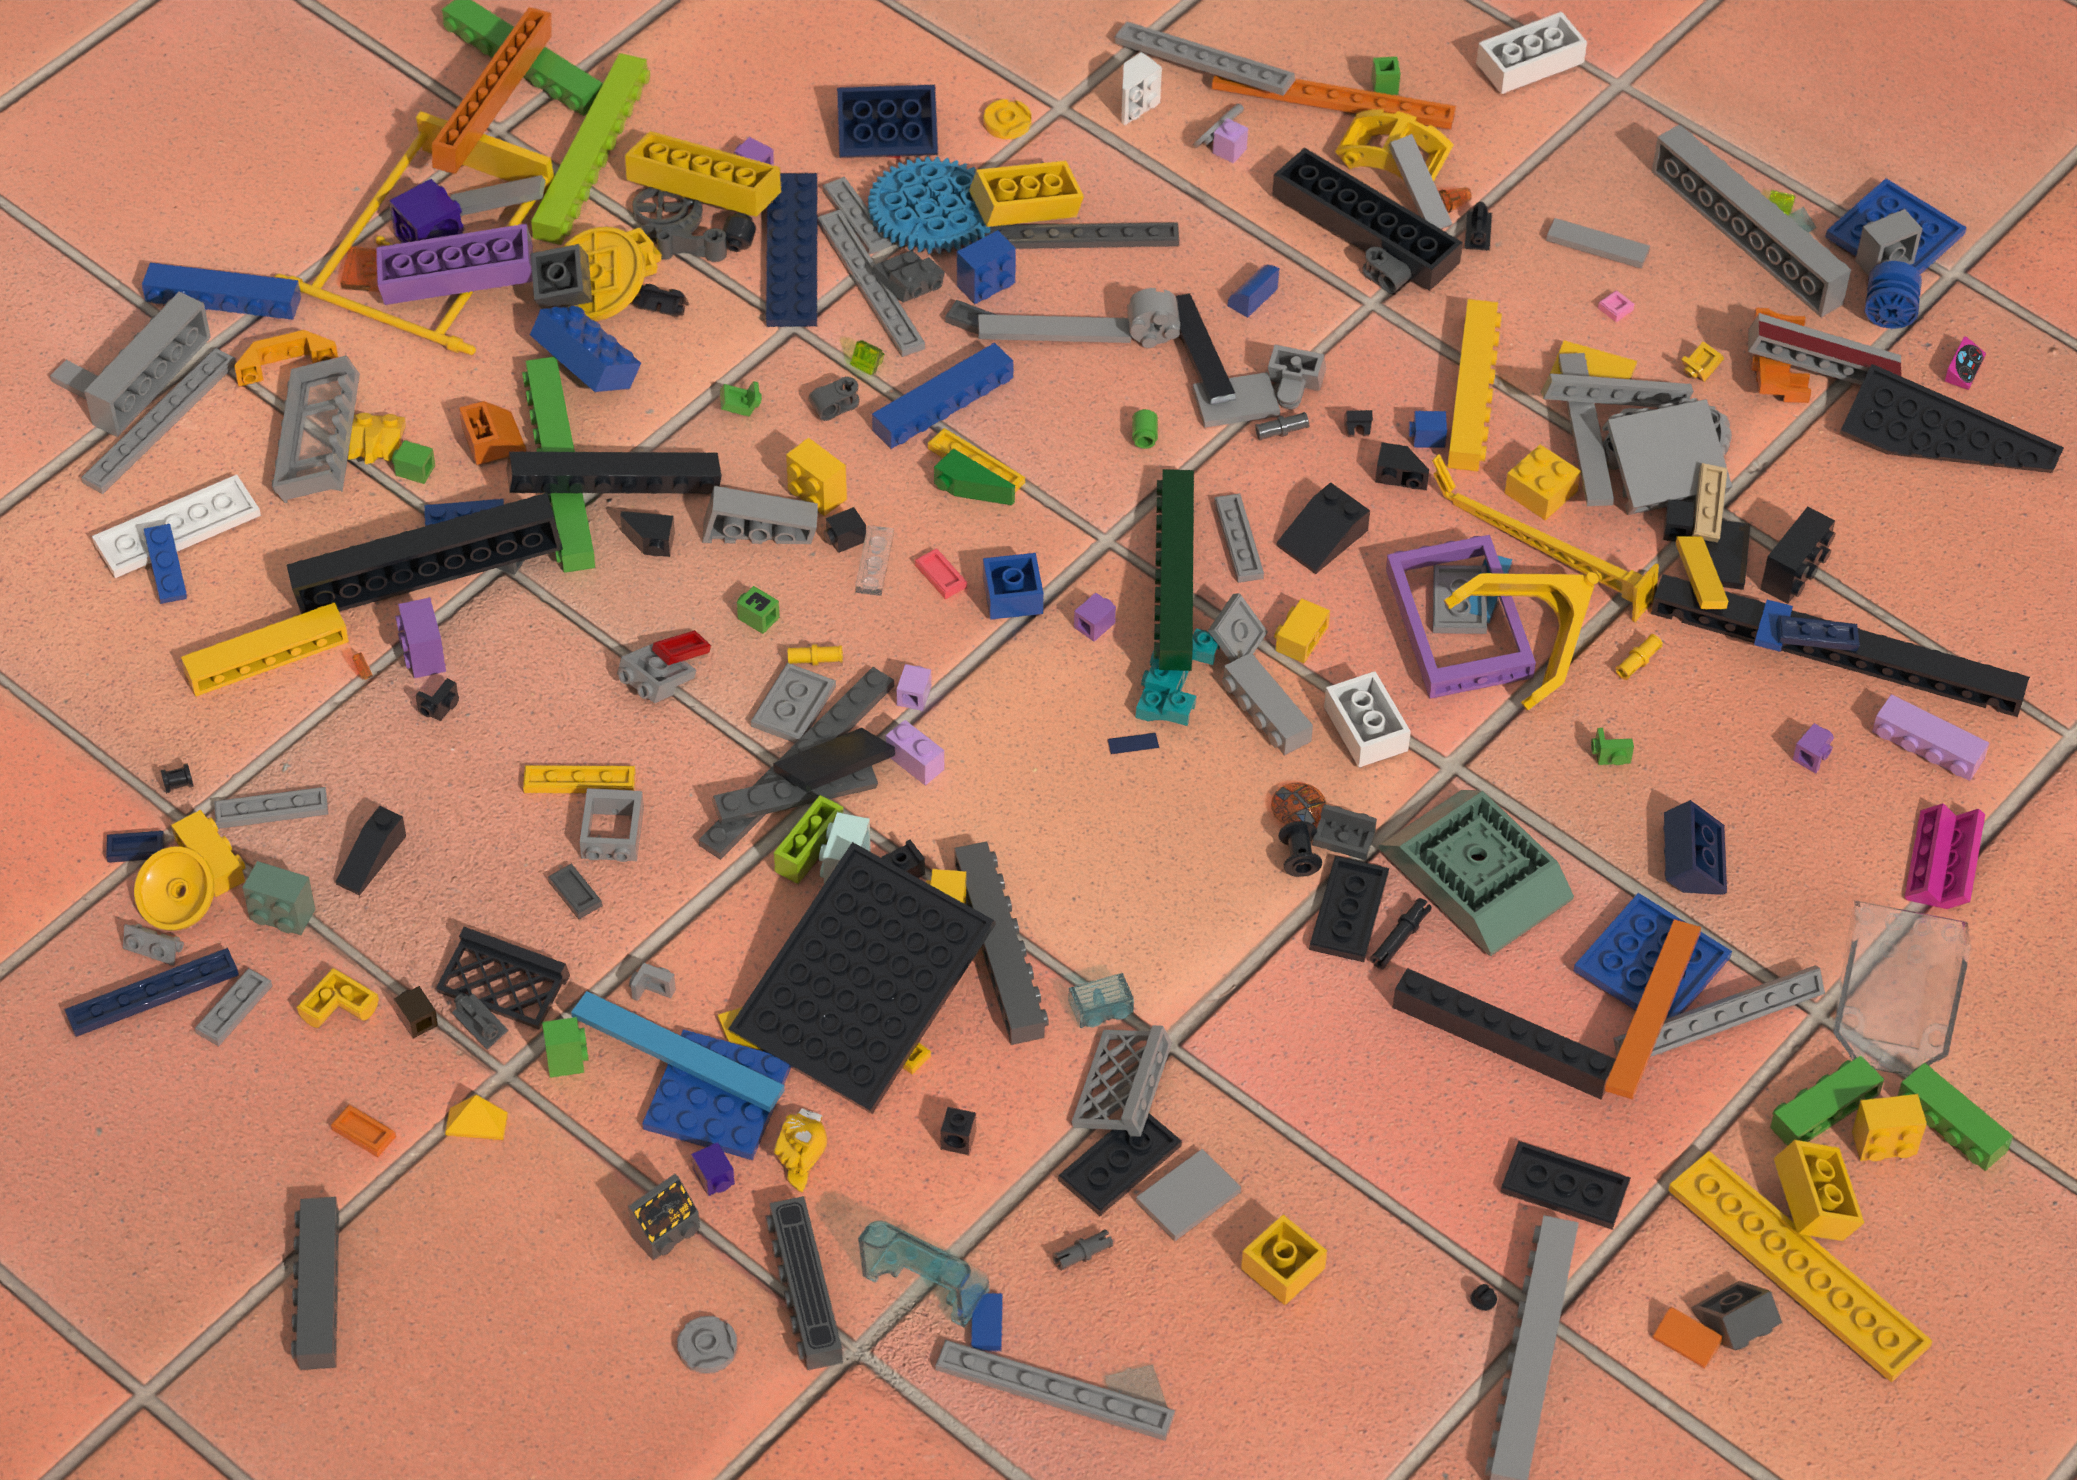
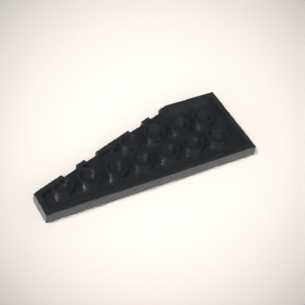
[1840,364,2064,473]

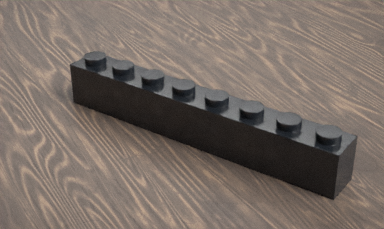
[506,452,722,494]
[1393,968,1616,1100]

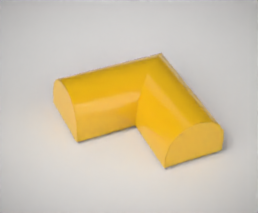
[297,968,379,1028]

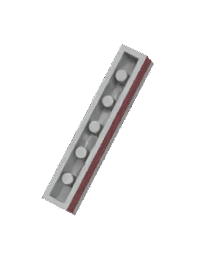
[1748,313,1901,385]

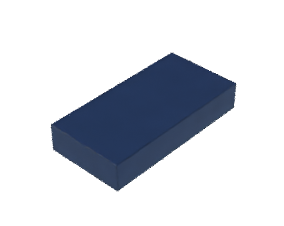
[106,830,165,863]

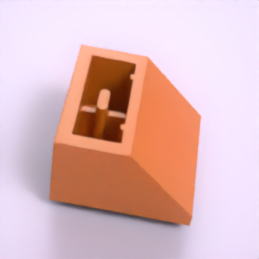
[459,401,527,465]

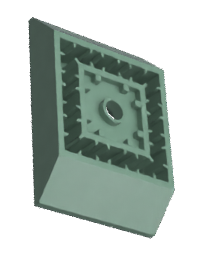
[1378,790,1574,956]

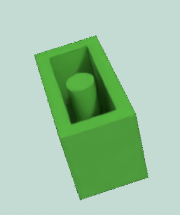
[542,1017,589,1078]

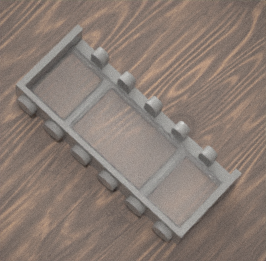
[272,355,360,503]

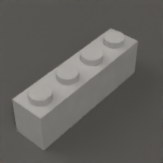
[1222,653,1313,755]

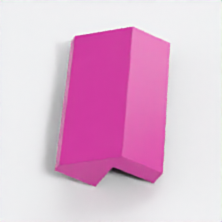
[1905,803,1985,909]

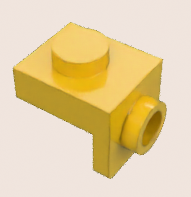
[1681,341,1724,382]

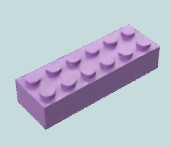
[376,224,533,305]

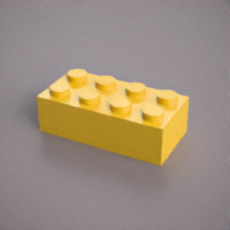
[969,161,1084,227]

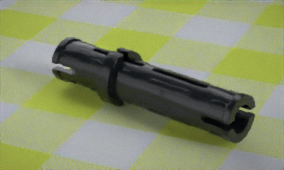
[1370,898,1432,969]

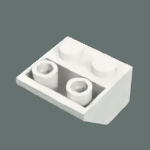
[1121,52,1162,125]

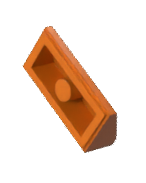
[1653,1307,1722,1369]

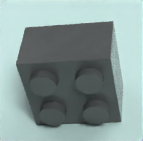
[530,244,592,309]

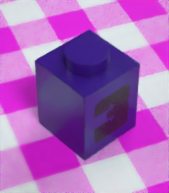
[691,1142,735,1196]

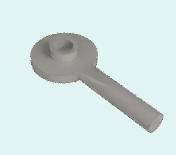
[1193,103,1244,148]

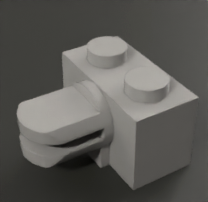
[1268,345,1326,409]

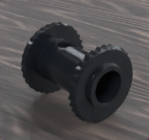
[1278,821,1322,877]

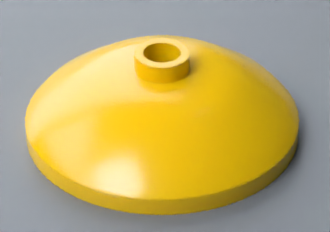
[134,846,215,931]

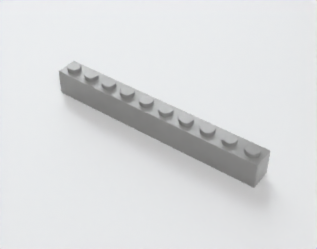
[1485,1215,1579,1480]

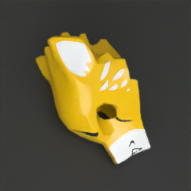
[774,1108,827,1193]

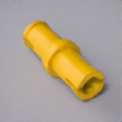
[1615,634,1663,680]
[787,644,843,666]

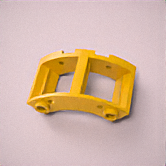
[1335,109,1454,181]

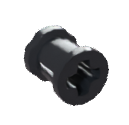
[161,763,194,793]

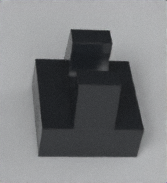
[1344,410,1373,437]

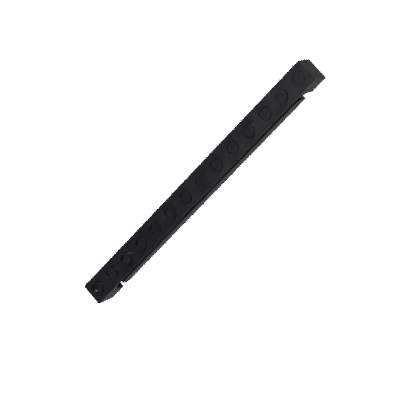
[1651,574,2030,717]

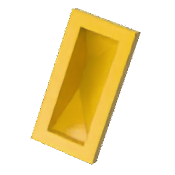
[445,1095,508,1140]

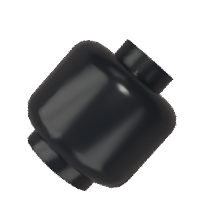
[722,213,756,252]

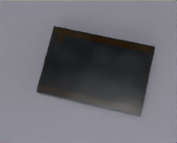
[1704,520,1750,590]

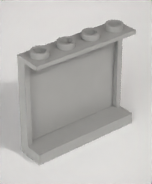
[1602,398,1732,515]

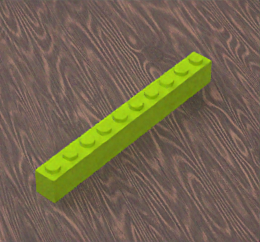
[531,53,650,245]

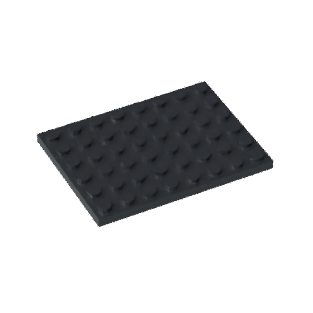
[728,842,996,1114]

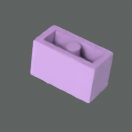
[886,720,944,786]

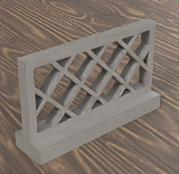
[1071,1025,1172,1137]

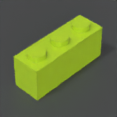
[774,795,844,884]

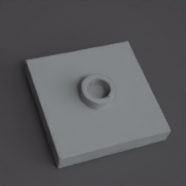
[1208,593,1268,662]

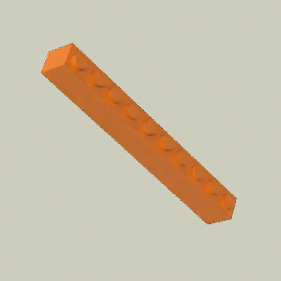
[432,7,551,174]

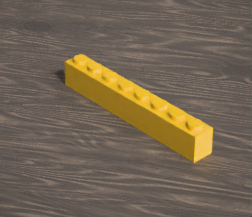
[1447,299,1502,472]

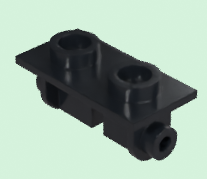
[1465,202,1492,251]
[634,284,689,317]

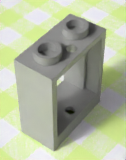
[580,788,644,862]

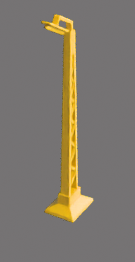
[1432,454,1659,622]

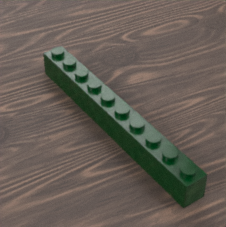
[1154,469,1194,671]

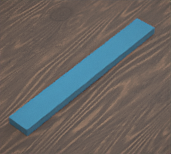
[571,991,785,1112]

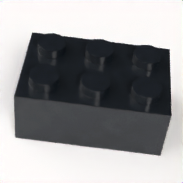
[1760,506,1836,604]

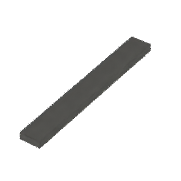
[979,222,1179,249]

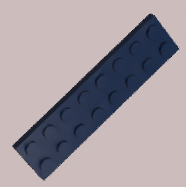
[766,173,818,327]

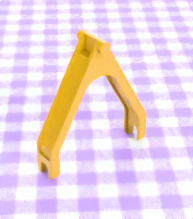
[1444,572,1599,711]

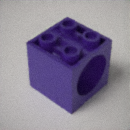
[389,178,464,243]

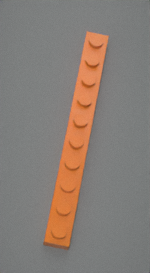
[1212,74,1456,130]

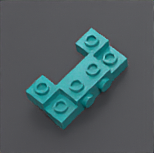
[1136,628,1220,726]

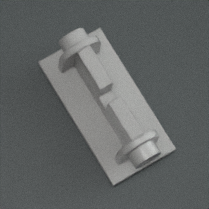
[123,924,184,966]

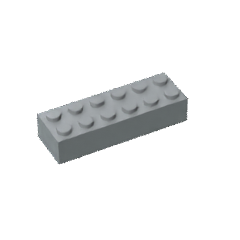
[84,292,211,437]

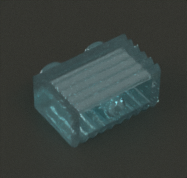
[1068,973,1134,1028]

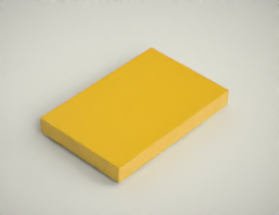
[1550,340,1637,379]

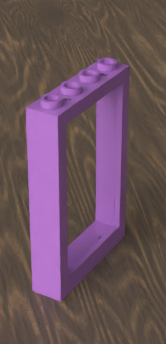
[1386,535,1536,699]

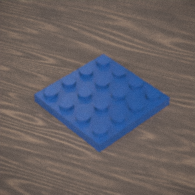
[1825,178,1967,275]
[1573,893,1732,1019]
[642,1029,791,1160]

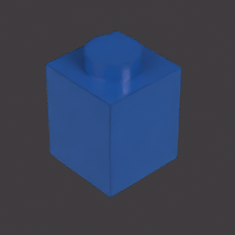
[1408,411,1447,448]

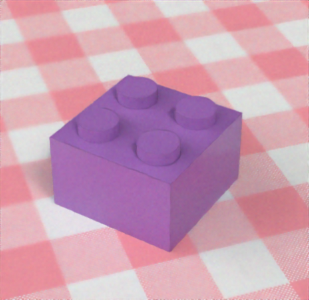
[395,597,446,679]

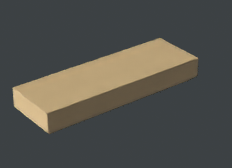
[1692,463,1728,542]

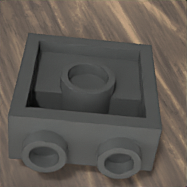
[872,250,945,302]

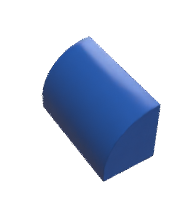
[1228,265,1280,318]

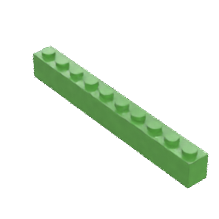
[522,357,596,573]

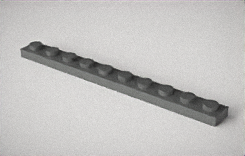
[699,667,894,860]

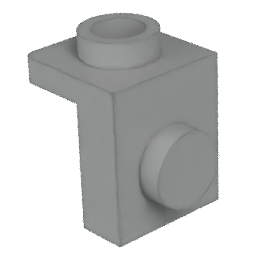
[629,962,676,1001]

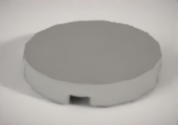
[677,1316,737,1374]

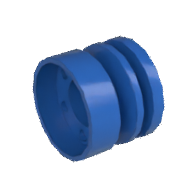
[1865,261,1922,329]

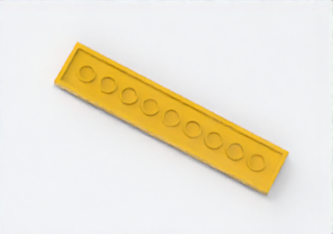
[1668,1151,1933,1382]

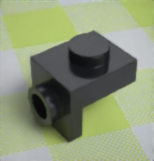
[415,678,459,721]

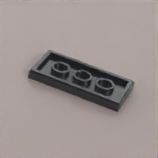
[773,728,895,792]
[1309,856,1389,962]
[1058,1113,1182,1216]
[1500,1141,1631,1230]

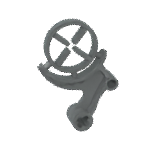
[633,187,727,262]

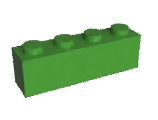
[1770,1055,1884,1146]
[1898,1063,2013,1171]

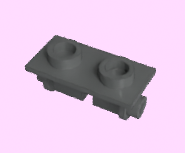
[452,994,509,1050]

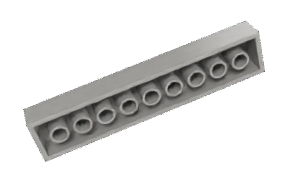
[1652,124,1851,317]

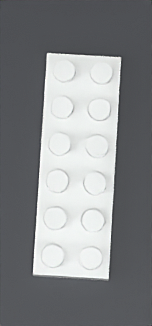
[92,475,261,578]

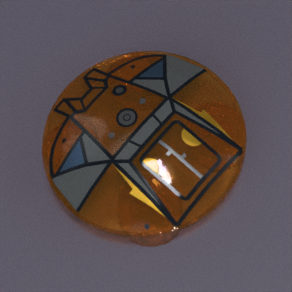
[1271,782,1326,825]

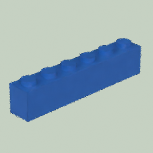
[142,263,301,320]
[872,343,1014,449]

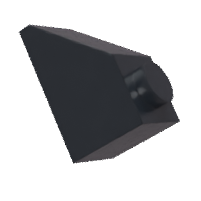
[620,511,675,557]

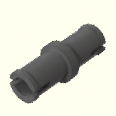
[1255,412,1309,441]
[1053,1229,1113,1271]

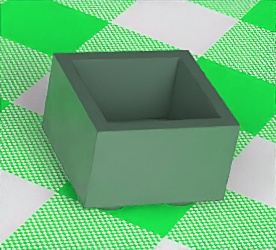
[243,861,316,935]

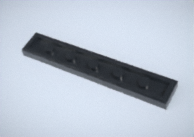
[1175,293,1236,405]

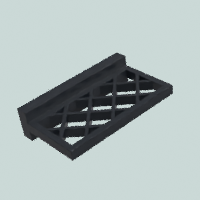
[436,927,570,1029]

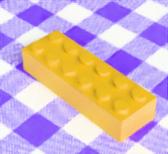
[625,131,781,217]

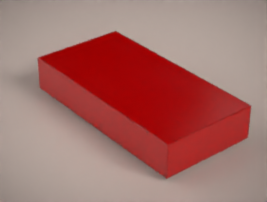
[652,630,711,665]

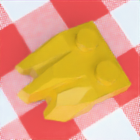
[348,413,406,464]

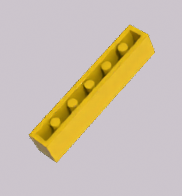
[181,603,349,697]

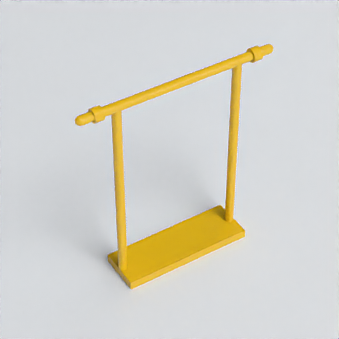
[275,111,554,355]

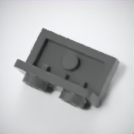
[1312,804,1377,860]

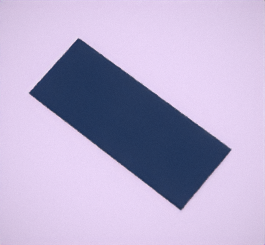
[1108,733,1159,754]

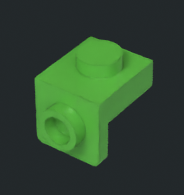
[720,381,762,417]
[1591,728,1634,765]

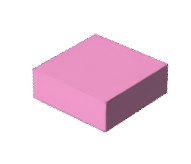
[1598,290,1635,322]

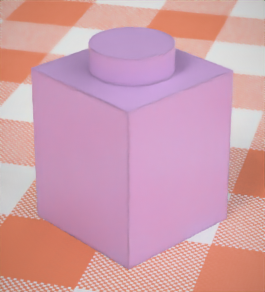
[1213,118,1248,163]
[897,664,932,711]

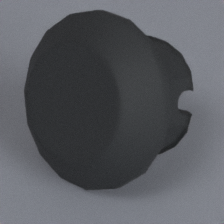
[1470,1284,1497,1311]

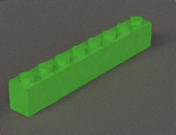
[442,0,603,116]

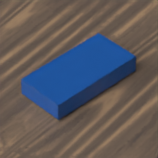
[1754,599,1793,652]
[971,1293,1003,1351]

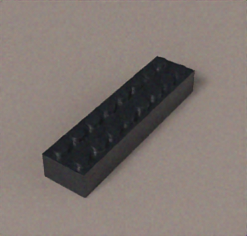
[1272,147,1463,291]

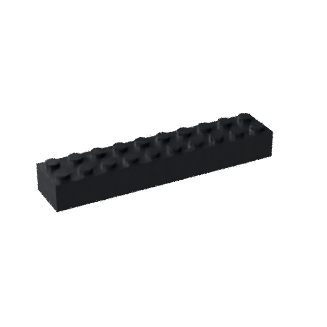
[287,493,563,614]

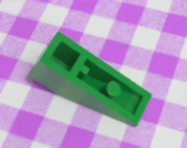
[934,448,1015,506]

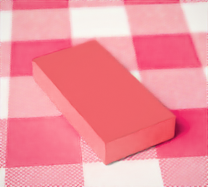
[915,548,967,599]

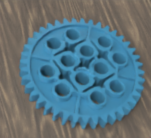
[868,157,990,254]

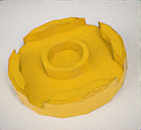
[983,99,1032,139]

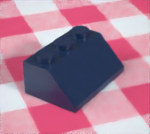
[1663,800,1727,895]

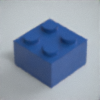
[957,230,1016,304]
[983,553,1044,620]

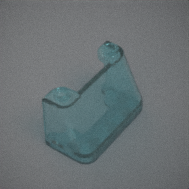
[858,1221,990,1327]

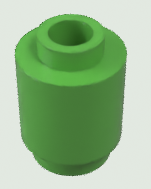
[1132,409,1158,449]

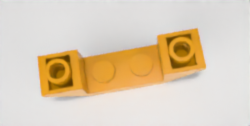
[234,330,338,386]

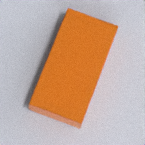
[331,1104,396,1158]

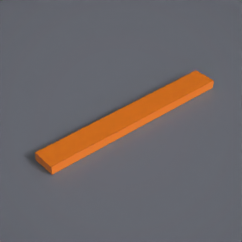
[1605,919,1701,1100]

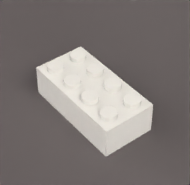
[1476,12,1587,94]

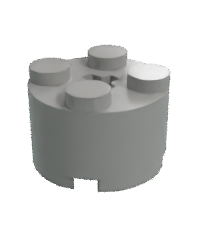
[1127,288,1180,348]

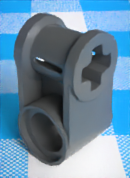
[1362,247,1411,293]
[808,377,860,421]

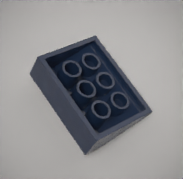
[837,85,938,158]

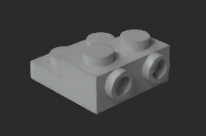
[617,643,696,703]

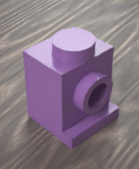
[1793,723,1834,774]

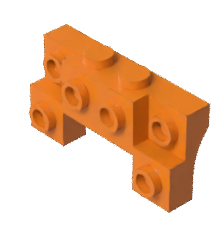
[1751,308,1811,403]

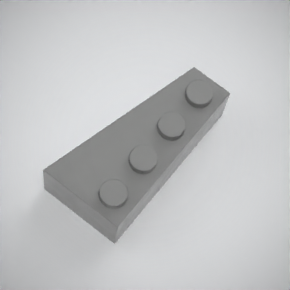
[702,486,818,544]

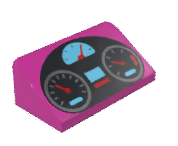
[1945,336,1986,390]

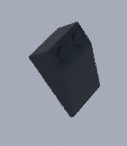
[1276,482,1370,574]

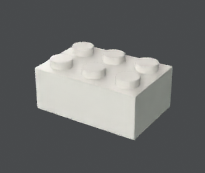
[1324,671,1411,767]

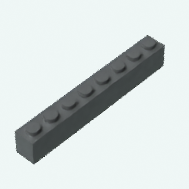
[954,841,1049,1045]

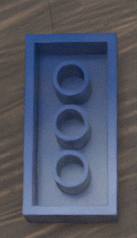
[530,306,641,392]

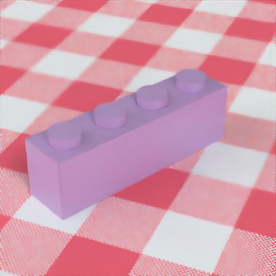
[1872,694,1989,781]

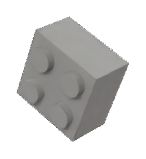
[1855,209,1922,276]

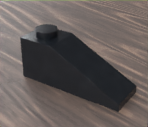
[336,806,406,896]

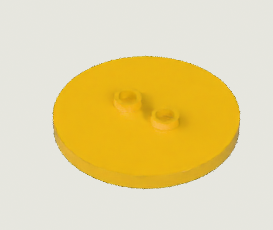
[563,227,646,321]

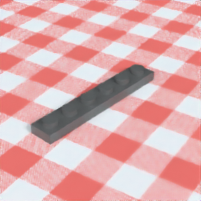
[712,766,878,824]

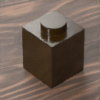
[394,986,438,1038]

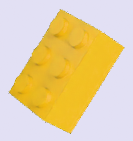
[1773,1140,1865,1241]

